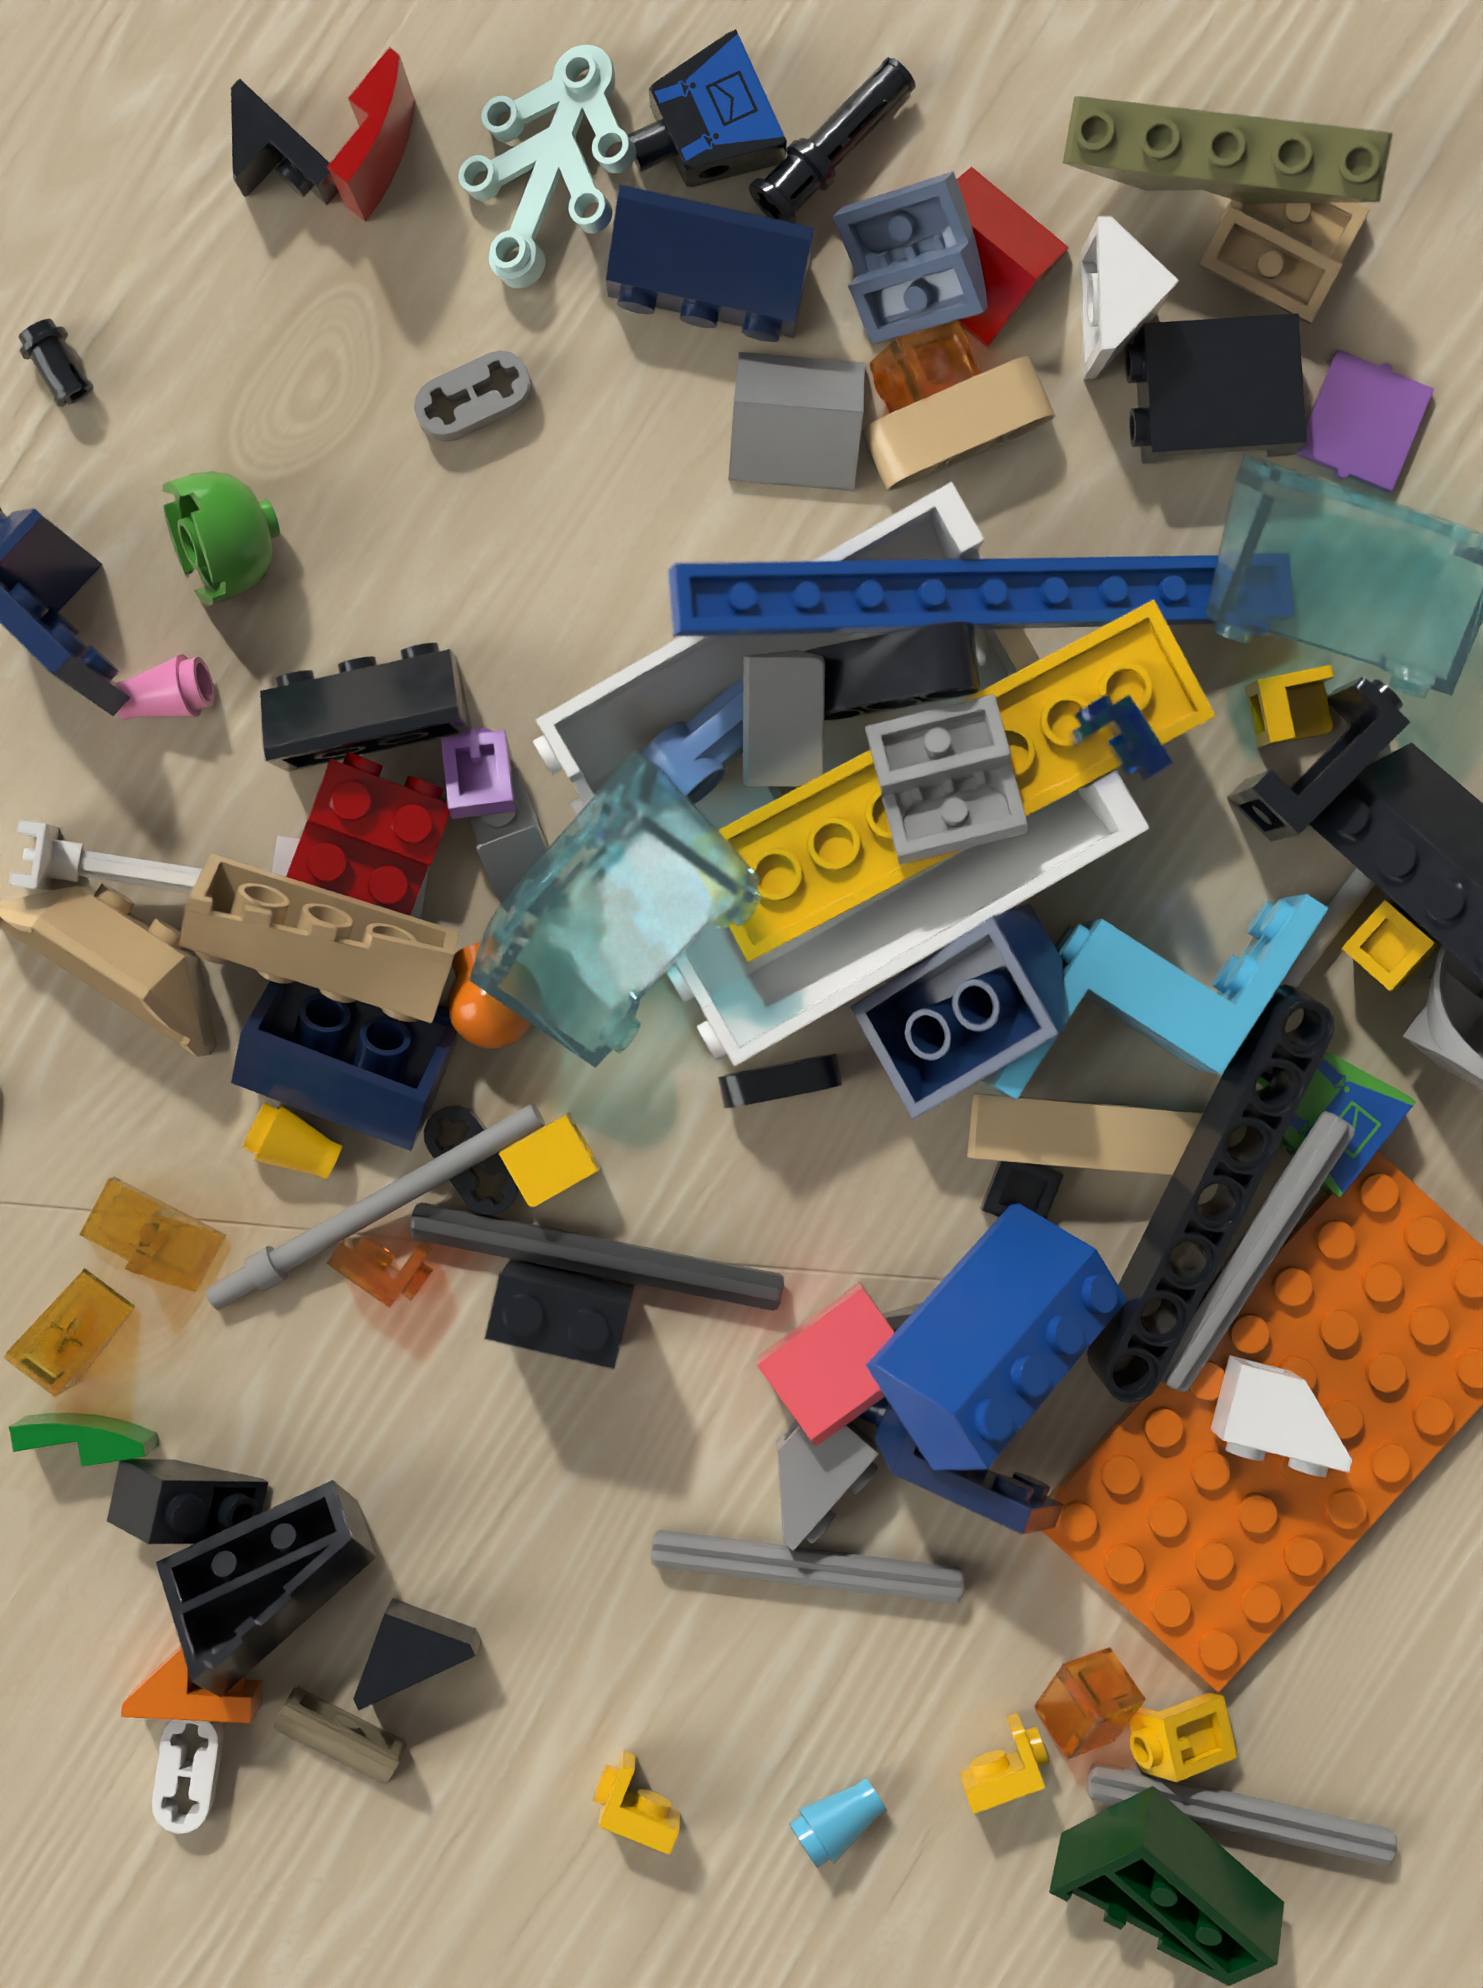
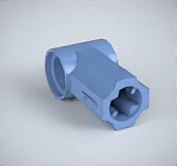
[641,680,743,808]

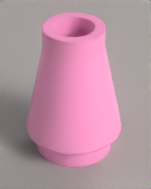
[116,654,214,720]

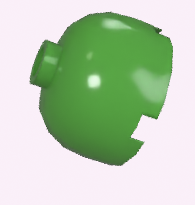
[162,471,280,606]

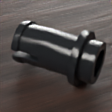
[18,319,94,407]

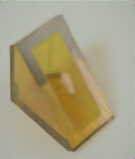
[4,1268,135,1397]

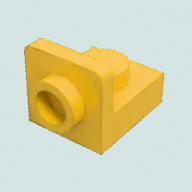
[1127,1692,1238,1782]
[959,1712,1050,1814]
[592,1751,680,1855]

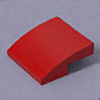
[327,47,415,222]

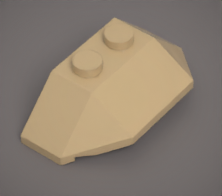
[0,883,217,1057]

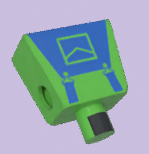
[1257,1051,1416,1197]

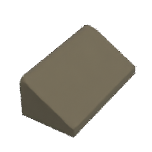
[274,1687,406,1784]

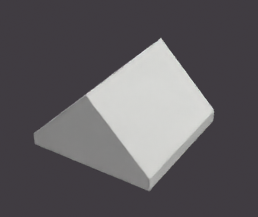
[1079,216,1179,380]

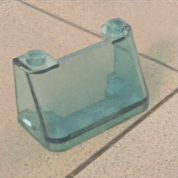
[1205,454,1483,698]
[469,751,761,1068]

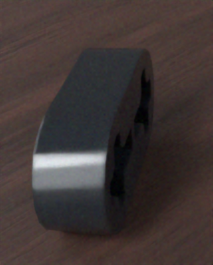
[718,1053,843,1108]
[424,1105,520,1215]

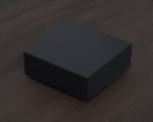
[980,1161,1064,1219]

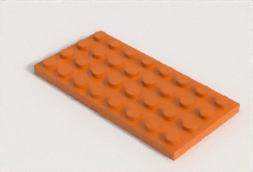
[1042,1151,1483,1693]

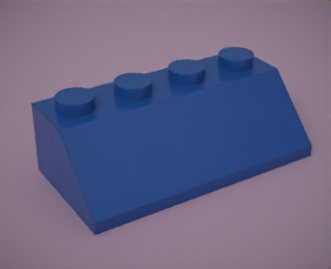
[866,1203,1127,1470]

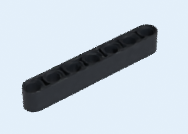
[1087,984,1335,1403]

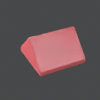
[756,1281,895,1447]

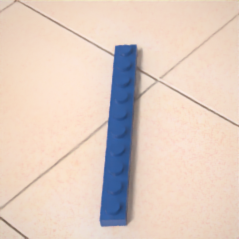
[668,554,1293,637]

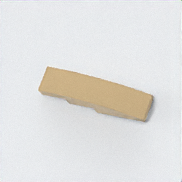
[967,1093,1232,1175]

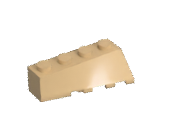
[179,853,460,1023]

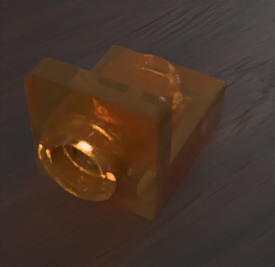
[870,320,981,413]
[326,1236,434,1308]

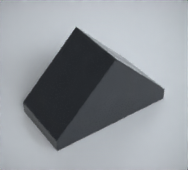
[353,1598,481,1711]

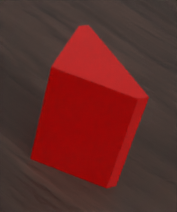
[955,166,1069,348]

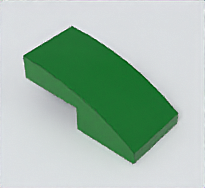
[9,1413,159,1467]

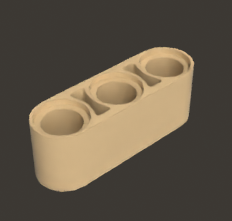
[861,356,1056,491]

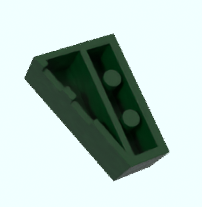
[1049,1786,1284,1986]

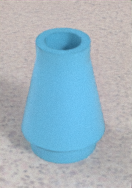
[789,1778,887,1868]

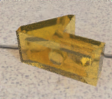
[79,1176,226,1292]

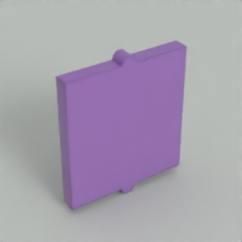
[1294,349,1434,493]

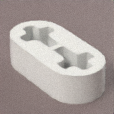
[152,1720,224,1834]

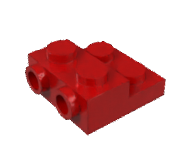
[286,752,450,916]

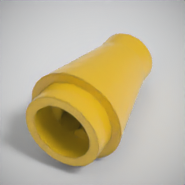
[241,1102,342,1180]

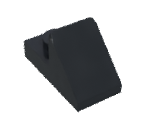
[231,78,339,205]

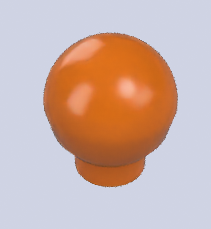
[448,941,537,1049]

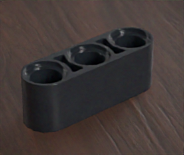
[804,622,980,721]

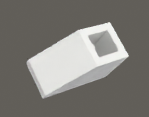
[1211,1355,1352,1477]

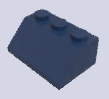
[606,185,814,342]
[850,903,1065,1120]
[231,981,459,1151]

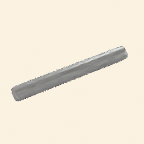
[1161,1111,1355,1392]
[650,1530,964,1605]
[1086,1761,1397,1867]

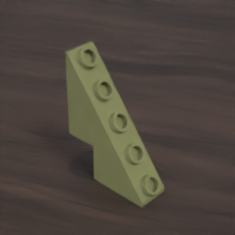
[1063,96,1393,204]

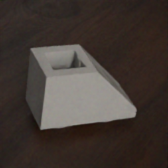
[777,1419,879,1551]

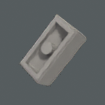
[743,650,825,787]

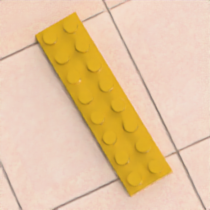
[687,600,1216,963]

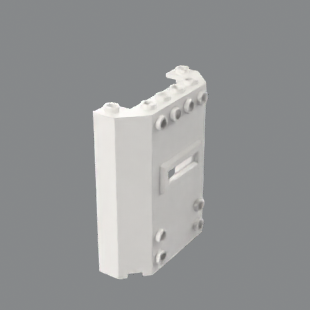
[533,482,1149,1066]

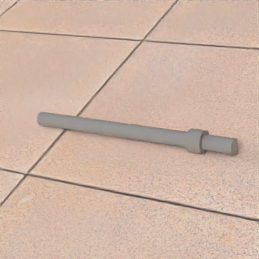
[206,1103,545,1310]

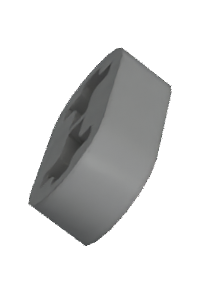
[414,350,532,442]

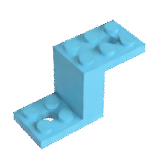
[981,894,1329,1100]

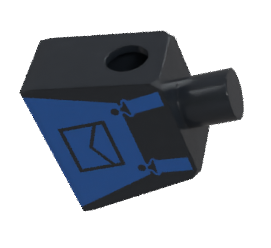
[627,29,787,187]

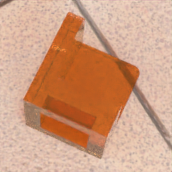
[1035,1647,1146,1759]

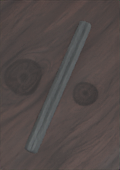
[409,1202,784,1311]

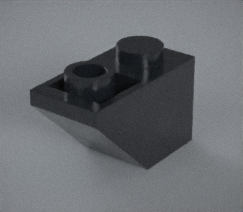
[107,1459,268,1544]

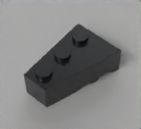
[156,1480,377,1697]

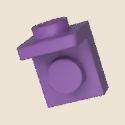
[441,728,516,819]

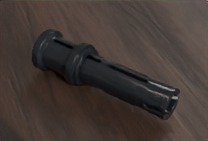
[749,57,916,223]

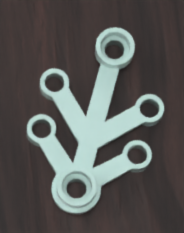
[458,44,636,289]

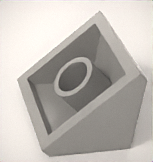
[728,352,865,491]

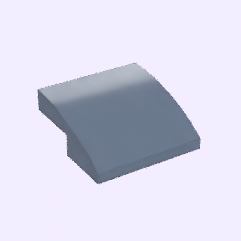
[833,171,988,344]

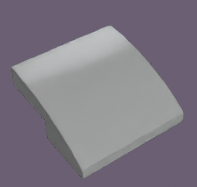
[865,694,1028,865]

